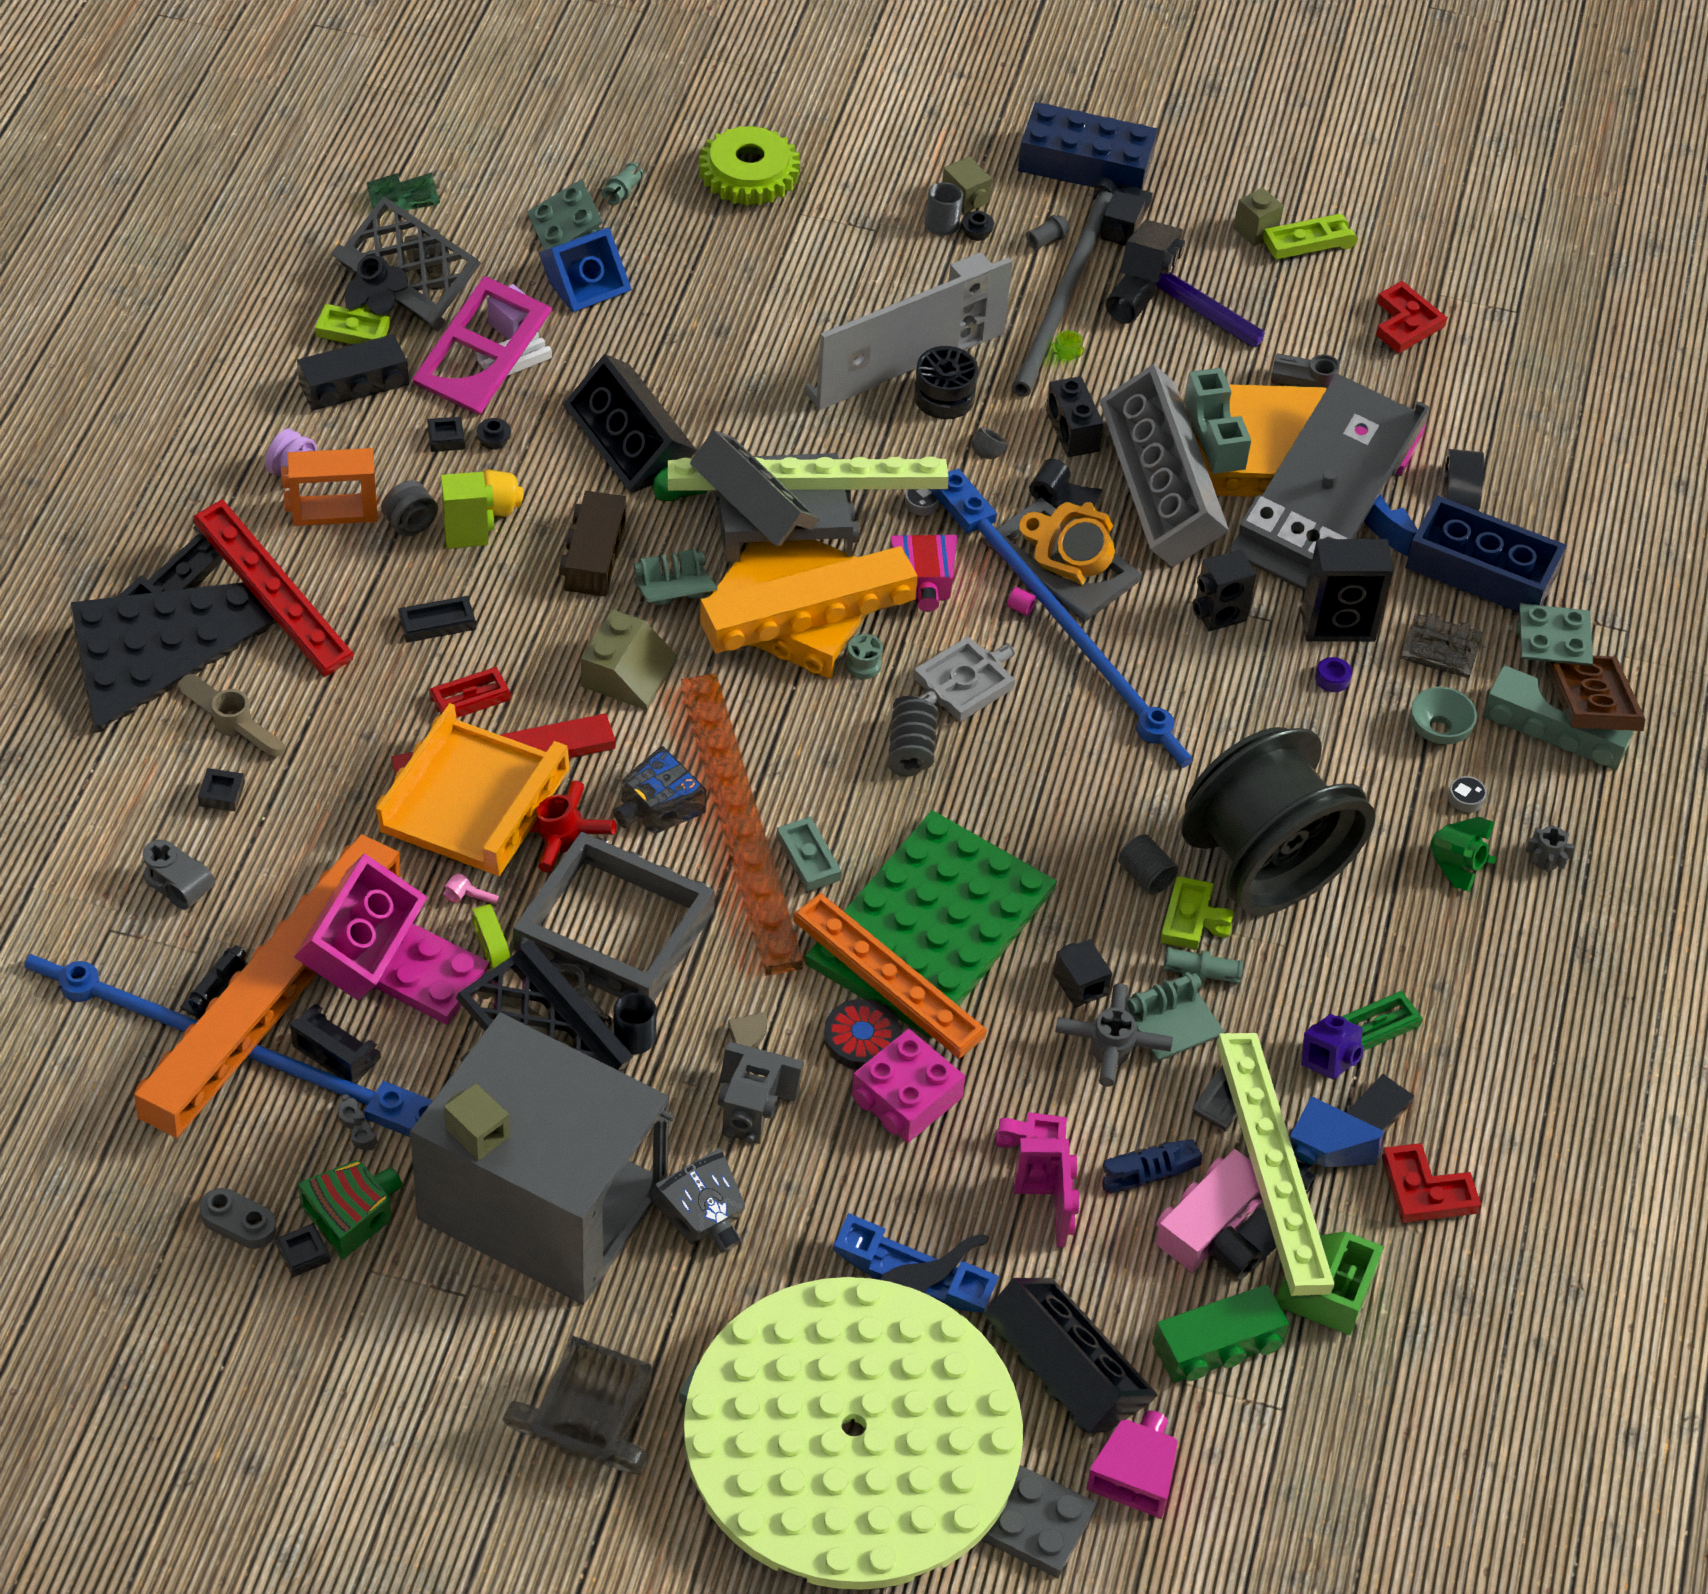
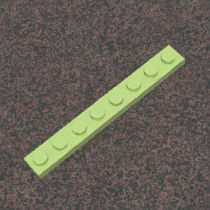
[668,457,948,491]
[1216,1033,1334,1296]

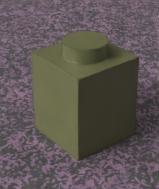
[942,156,992,214]
[1233,187,1284,246]
[444,1083,510,1161]

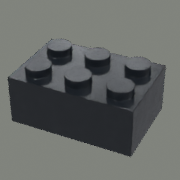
[1301,538,1393,642]

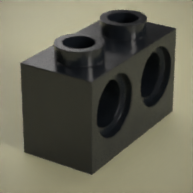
[1046,376,1104,458]
[1193,550,1257,631]

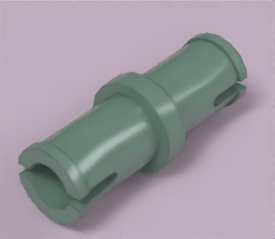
[1163,947,1243,985]

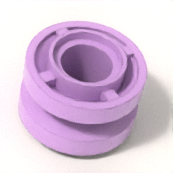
[265,428,317,477]

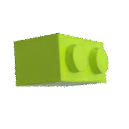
[441,471,495,548]

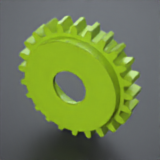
[699,126,800,206]

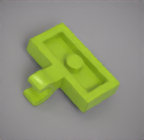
[315,304,390,344]
[1160,876,1234,951]

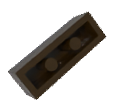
[559,490,626,597]

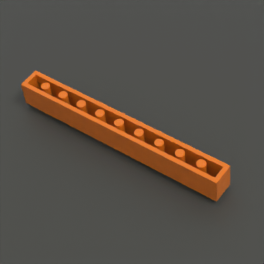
[134,834,400,1138]

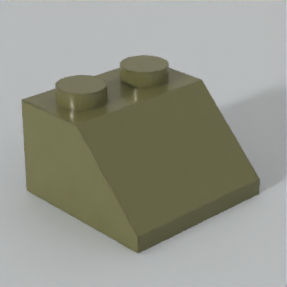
[581,609,677,710]

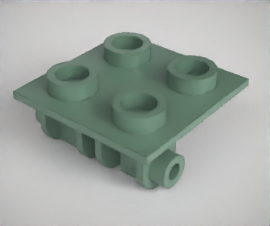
[527,179,603,250]
[634,549,717,605]
[1516,603,1593,666]
[1126,972,1225,1061]

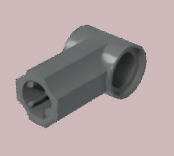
[1271,353,1340,389]

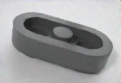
[199,1188,276,1249]

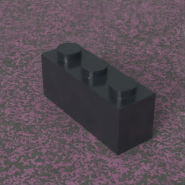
[1120,219,1185,283]
[297,334,409,411]

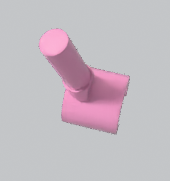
[443,874,499,905]

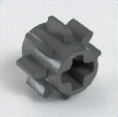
[1525,825,1575,872]

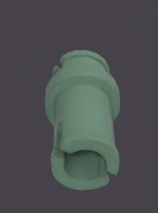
[602,162,644,205]

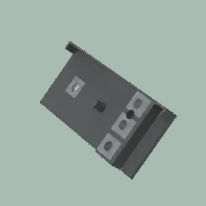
[1229,373,1430,590]

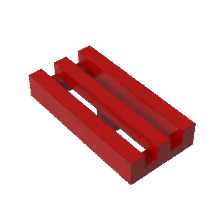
[429,666,511,718]

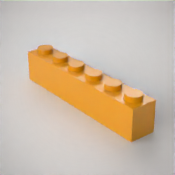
[700,546,918,654]

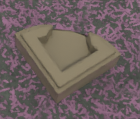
[728,1012,767,1048]

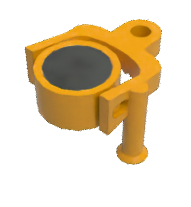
[1019,502,1115,586]

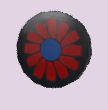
[823,999,901,1069]

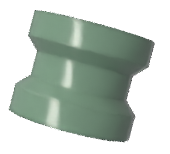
[846,633,883,679]

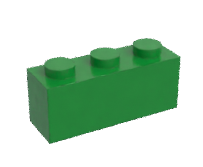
[1152,1284,1290,1383]

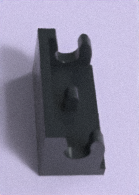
[290,1004,381,1084]

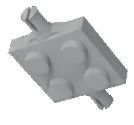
[913,636,1015,722]

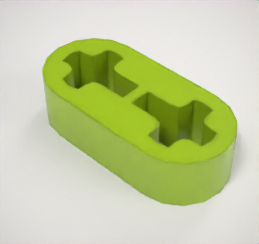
[470,904,510,970]

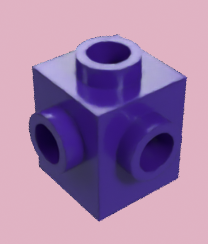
[1301,1014,1363,1080]

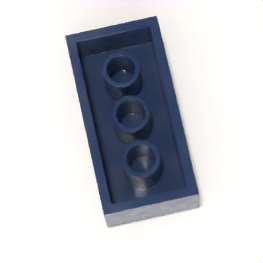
[1017,102,1158,190]
[1405,495,1567,612]

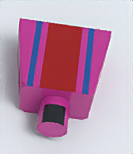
[889,535,957,612]

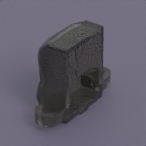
[502,1336,651,1474]

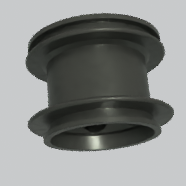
[1181,727,1375,915]

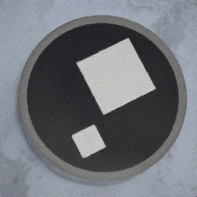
[905,489,939,516]
[1448,776,1487,813]

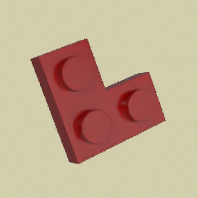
[1376,281,1448,354]
[1381,1143,1481,1223]

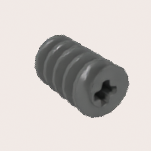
[887,696,938,776]

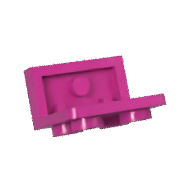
[1013,1136,1079,1247]

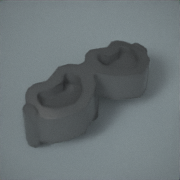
[338,1094,378,1150]

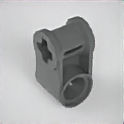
[143,839,215,910]

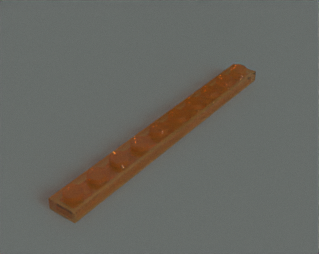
[681,673,803,976]

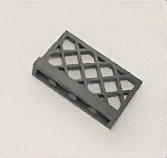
[331,196,481,332]

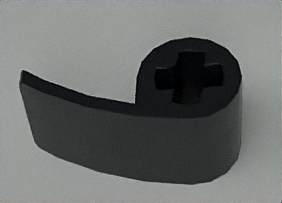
[1445,449,1484,511]
[1029,459,1102,509]
[1208,1207,1276,1280]

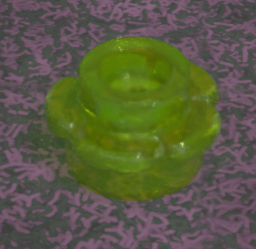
[1052,330,1084,361]

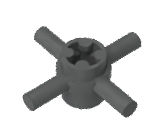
[1055,983,1173,1087]

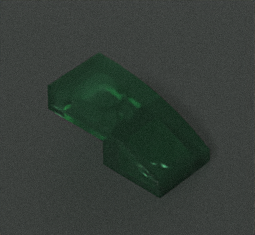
[367,172,440,210]

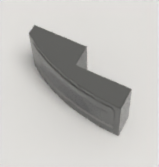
[1192,1065,1237,1132]

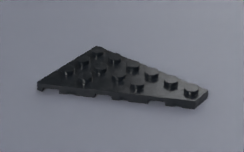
[70,582,277,733]

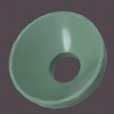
[1410,687,1477,744]

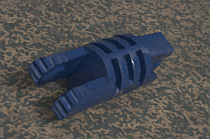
[1102,1139,1202,1194]

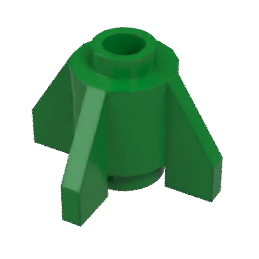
[1430,817,1498,892]

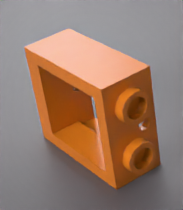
[281,448,378,526]

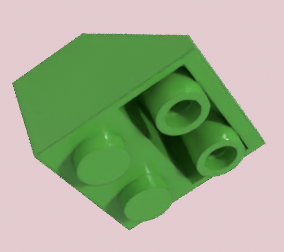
[1276,1231,1385,1336]

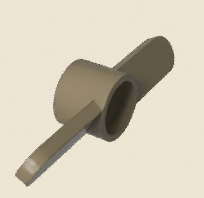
[179,674,285,756]

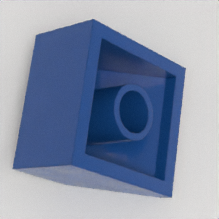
[538,227,632,312]

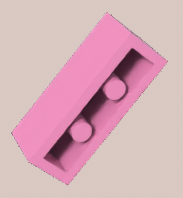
[1155,1149,1263,1273]

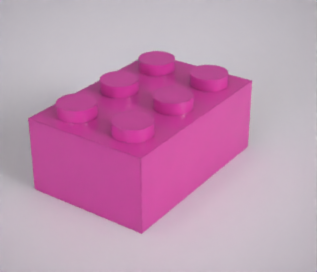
[294,853,428,1001]

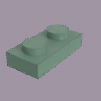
[776,816,842,892]

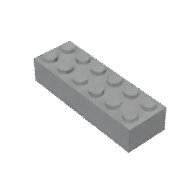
[1099,363,1229,567]

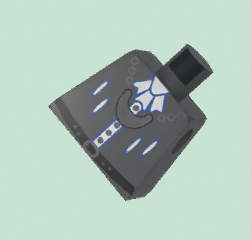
[649,1148,745,1253]

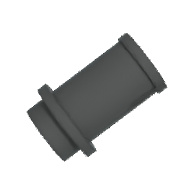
[1026,215,1069,250]

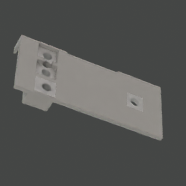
[805,252,1013,410]

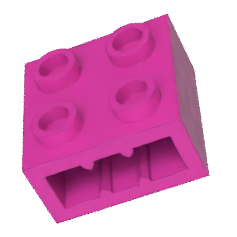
[852,1028,965,1143]

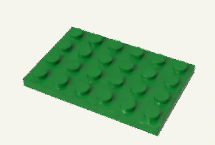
[805,810,1057,1039]

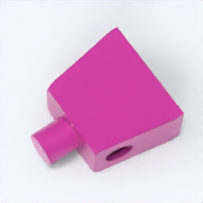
[1086,1410,1178,1519]

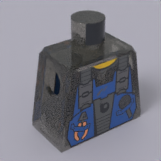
[613,746,707,834]

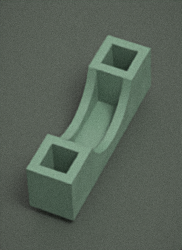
[1482,665,1634,770]

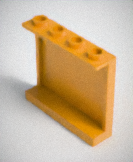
[1194,384,1326,497]
[710,540,867,679]
[375,703,570,876]

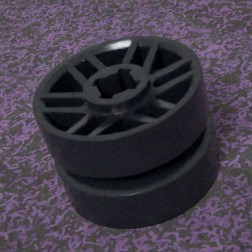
[914,346,978,419]

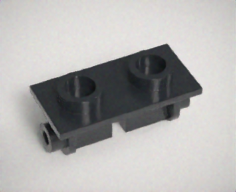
[180,945,248,1019]

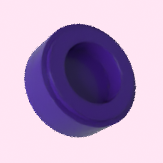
[1315,657,1352,692]

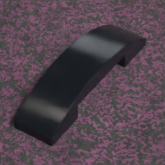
[118,526,223,597]

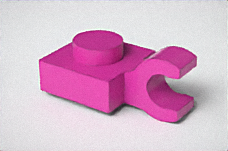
[995,1112,1067,1148]

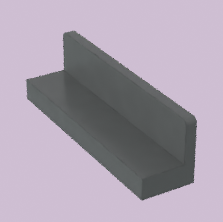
[690,430,819,546]

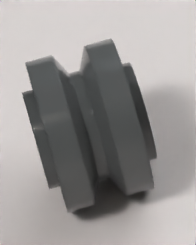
[381,480,438,536]

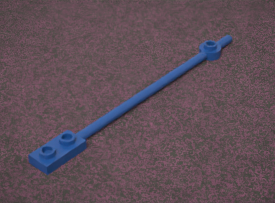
[929,468,1193,768]
[24,954,433,1137]

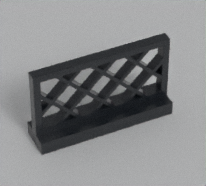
[456,940,633,1072]

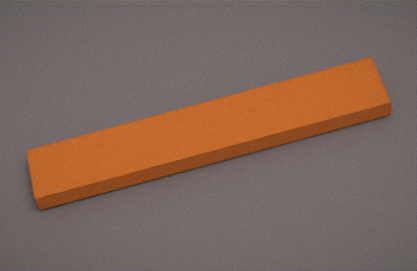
[793,892,987,1059]

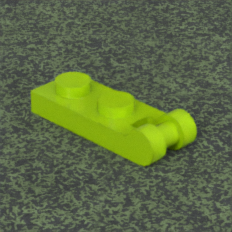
[1263,214,1358,260]

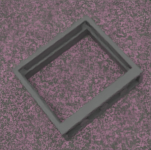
[513,832,715,1002]

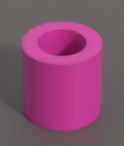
[1007,587,1037,616]

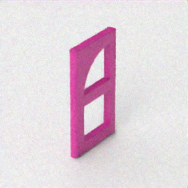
[412,276,552,415]

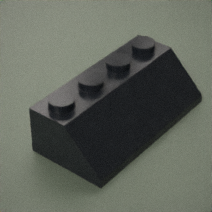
[563,354,697,493]
[983,1278,1158,1433]

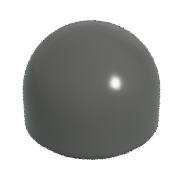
[972,427,1008,459]

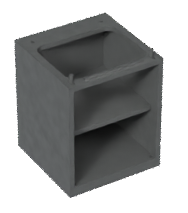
[410,1012,674,1305]

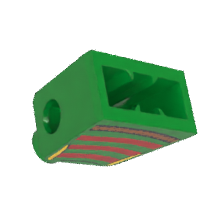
[298,1160,403,1259]

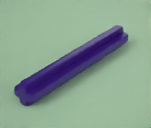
[1155,272,1265,347]

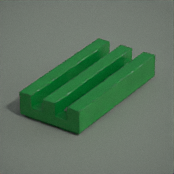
[1341,990,1423,1051]

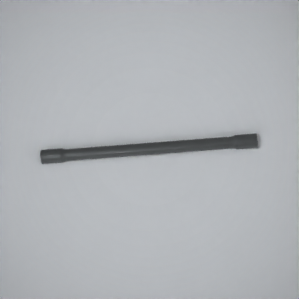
[1012,191,1113,397]

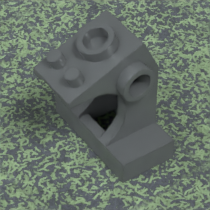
[718,1041,804,1144]

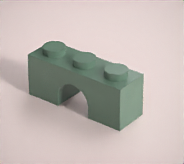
[1184,368,1251,474]

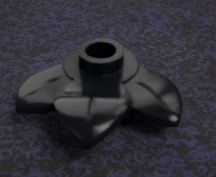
[345,255,408,316]

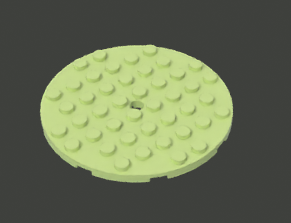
[684,1277,1023,1590]

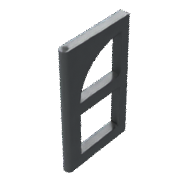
[983,498,1142,621]

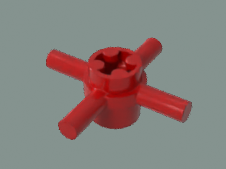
[528,780,617,873]

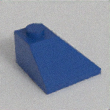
[1290,1096,1384,1167]

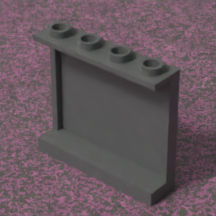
[714,453,859,562]

